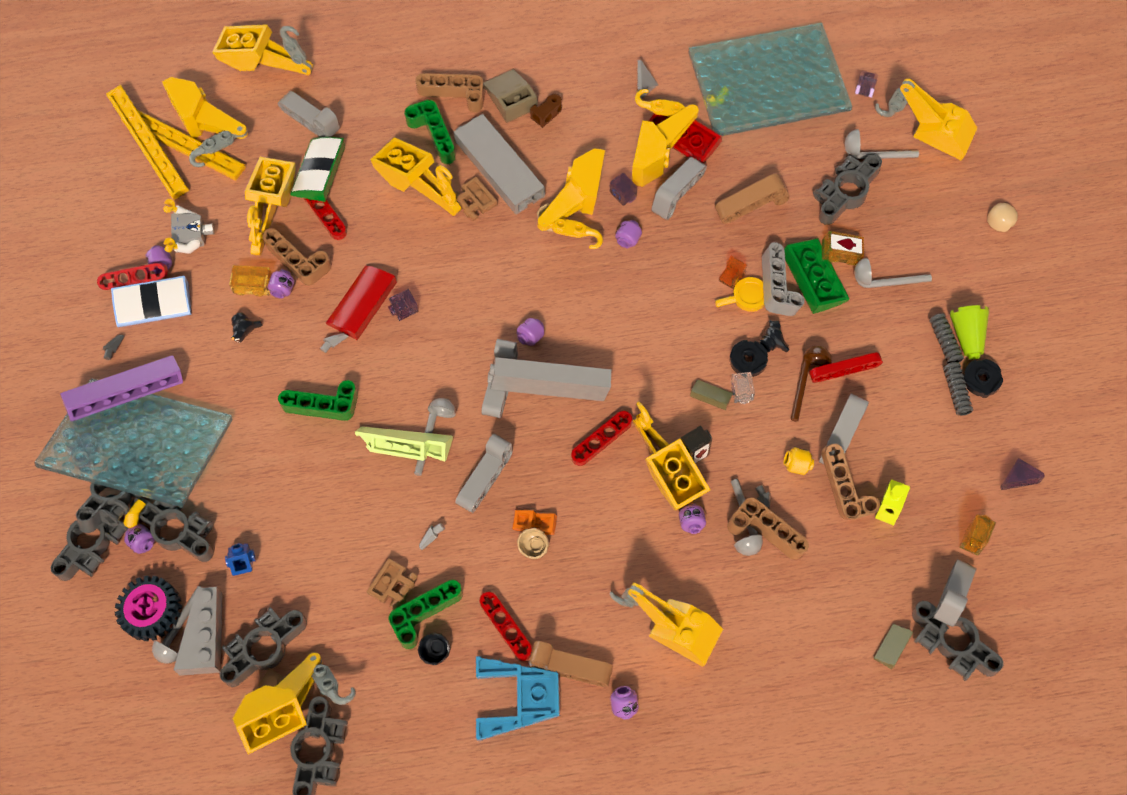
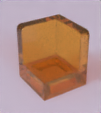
[719,256,747,289]

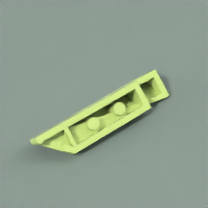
[355,427,453,461]

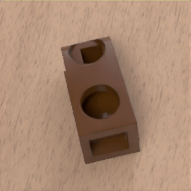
[530,94,562,128]

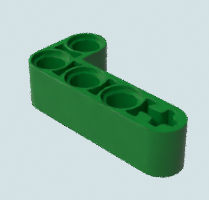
[404,100,456,165]
[278,380,358,421]
[388,580,463,649]

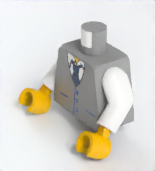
[163,199,215,254]

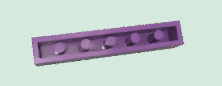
[60,355,183,422]

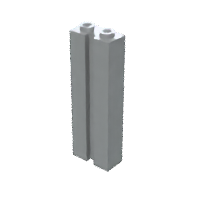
[454,114,545,215]
[487,357,612,401]

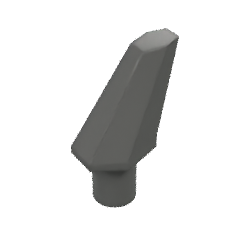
[103,335,125,360]
[756,485,771,508]

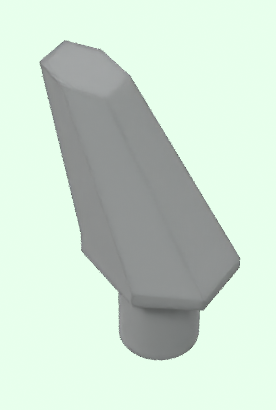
[320,333,349,353]
[419,523,445,550]

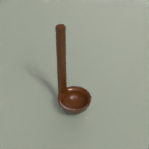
[791,346,832,422]

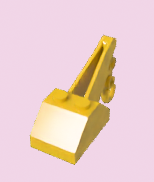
[632,89,699,187]
[370,137,461,216]
[537,148,605,249]
[245,157,295,256]
[633,402,710,510]

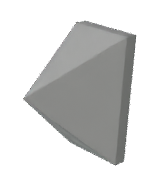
[637,60,658,99]

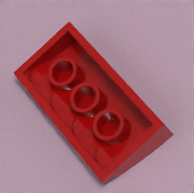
[649,114,722,163]
[326,265,397,340]

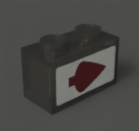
[681,425,712,464]

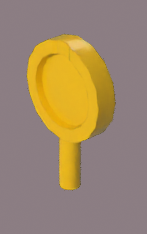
[715,277,764,312]

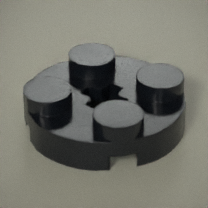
[729,340,768,379]
[963,359,1003,398]

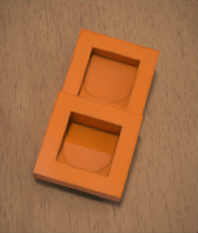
[512,510,557,535]

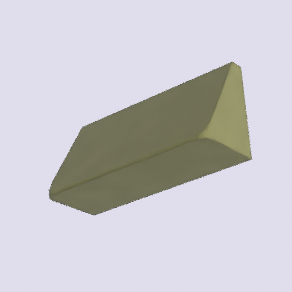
[690,379,733,410]
[874,624,913,670]

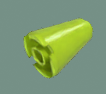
[950,305,989,360]

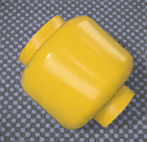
[783,447,814,475]

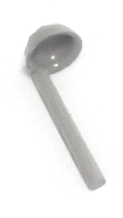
[845,129,919,159]
[854,257,932,288]
[414,398,456,476]
[731,479,763,556]
[152,586,202,664]

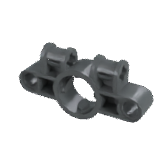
[813,155,882,225]
[76,452,153,533]
[130,491,214,562]
[50,494,128,581]
[912,601,1004,681]
[220,607,307,687]
[290,697,348,795]

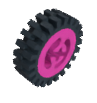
[115,576,182,641]

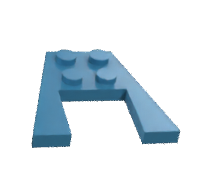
[476,656,560,741]

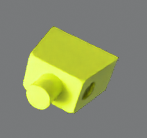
[875,480,910,526]

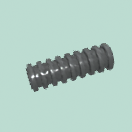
[929,313,964,364]
[943,362,974,416]

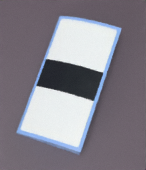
[111,276,191,327]

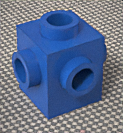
[225,543,256,576]

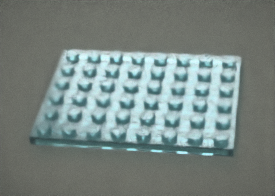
[688,23,852,136]
[34,378,232,507]

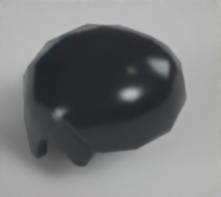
[418,633,451,665]

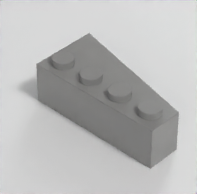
[174,587,222,676]

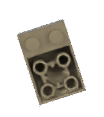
[483,69,537,123]

